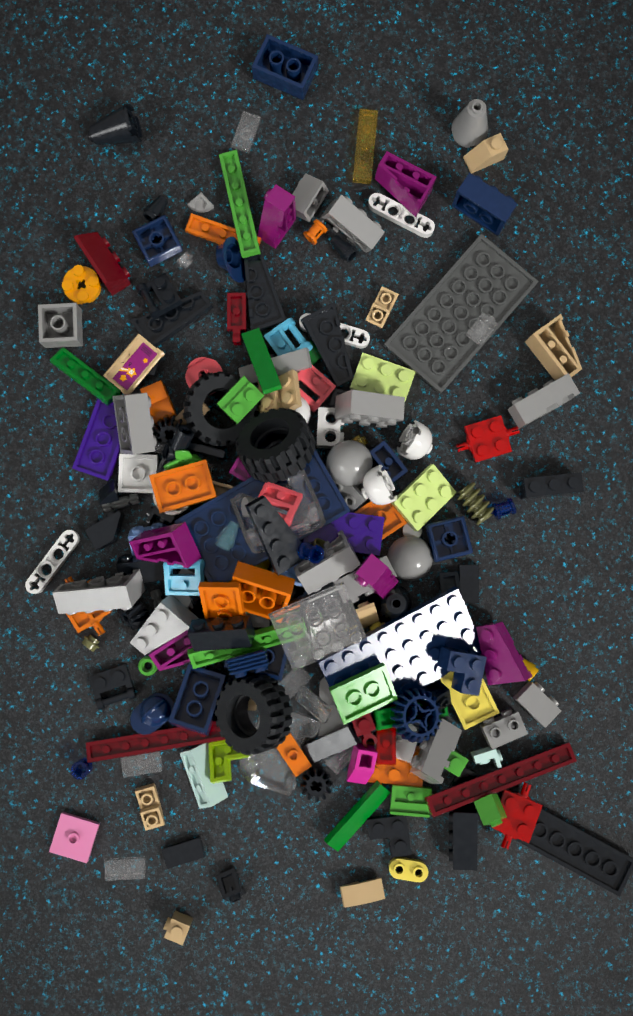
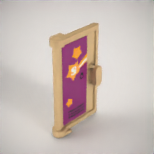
[103,333,165,394]

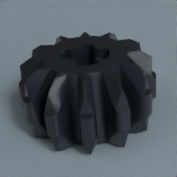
[154,415,186,444]
[117,599,149,630]
[300,767,333,802]

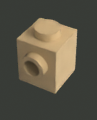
[163,911,193,946]

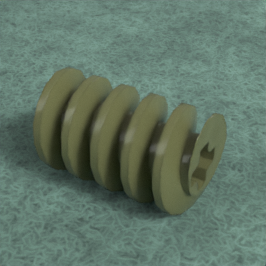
[456,482,494,525]

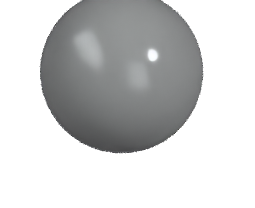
[326,440,373,486]
[387,536,433,581]

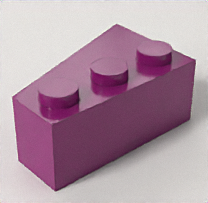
[375,151,437,217]
[258,184,296,249]
[129,522,201,568]
[353,554,399,600]
[149,618,200,671]
[476,621,533,685]

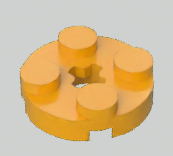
[62,265,101,304]

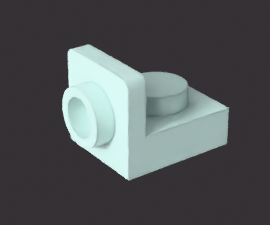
[470,746,503,769]

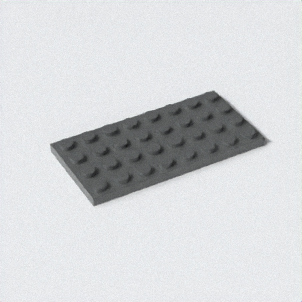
[384,234,539,395]

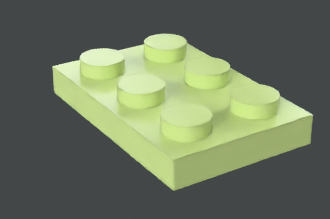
[350,353,415,401]
[391,464,457,531]

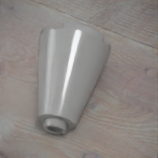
[451,99,488,148]

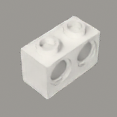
[317,407,344,449]

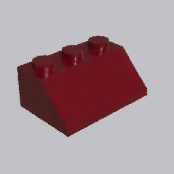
[74,232,131,296]

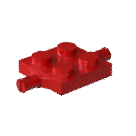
[456,415,520,463]
[490,782,543,850]

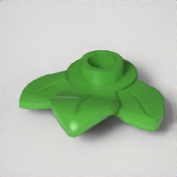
[164,450,202,470]

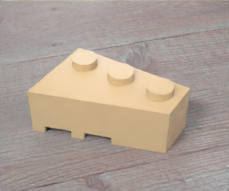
[525,314,582,380]

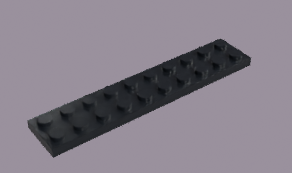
[449,767,633,897]

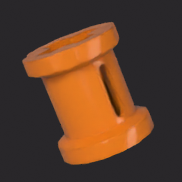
[303,219,328,245]

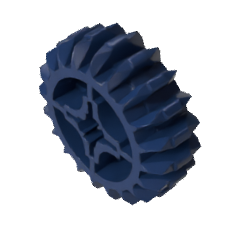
[390,688,443,743]

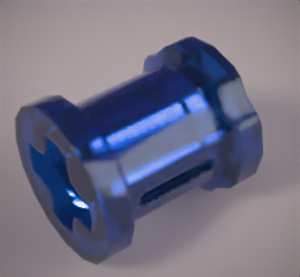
[492,498,516,520]
[298,542,324,564]
[70,758,93,780]

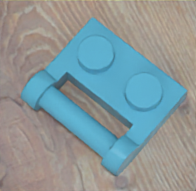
[264,318,313,356]
[163,559,205,596]

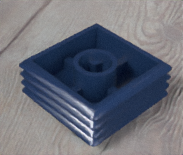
[132,215,183,267]
[425,516,473,562]
[226,649,271,678]

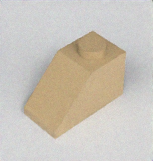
[463,133,508,174]

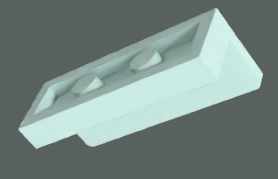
[180,743,228,809]

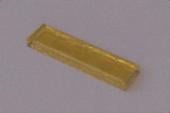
[353,109,378,184]

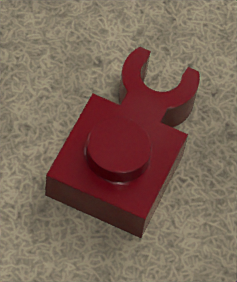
[351,713,378,748]

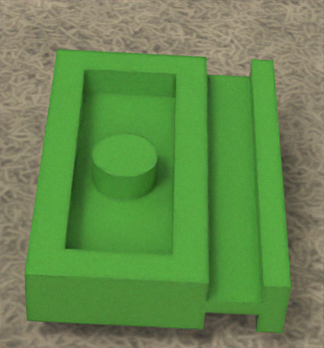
[216,376,264,424]
[390,784,432,818]

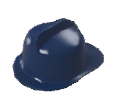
[216,237,246,283]
[130,693,174,735]

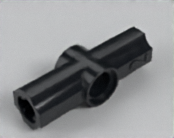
[156,425,194,473]

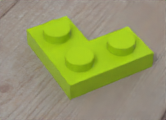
[208,740,249,784]

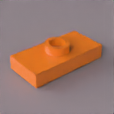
[276,732,312,777]

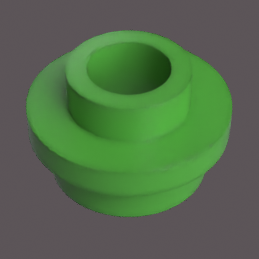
[138,656,158,676]

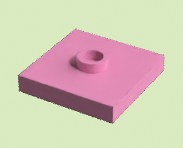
[49,812,100,863]

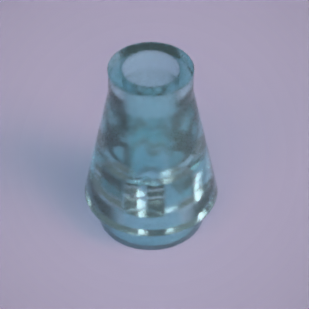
[215,520,240,552]

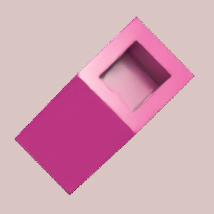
[346,743,378,784]

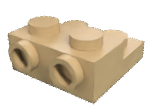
[257,369,302,413]

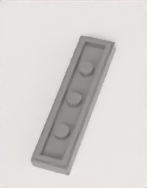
[238,348,312,385]

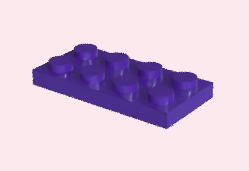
[72,399,120,481]
[303,512,385,556]

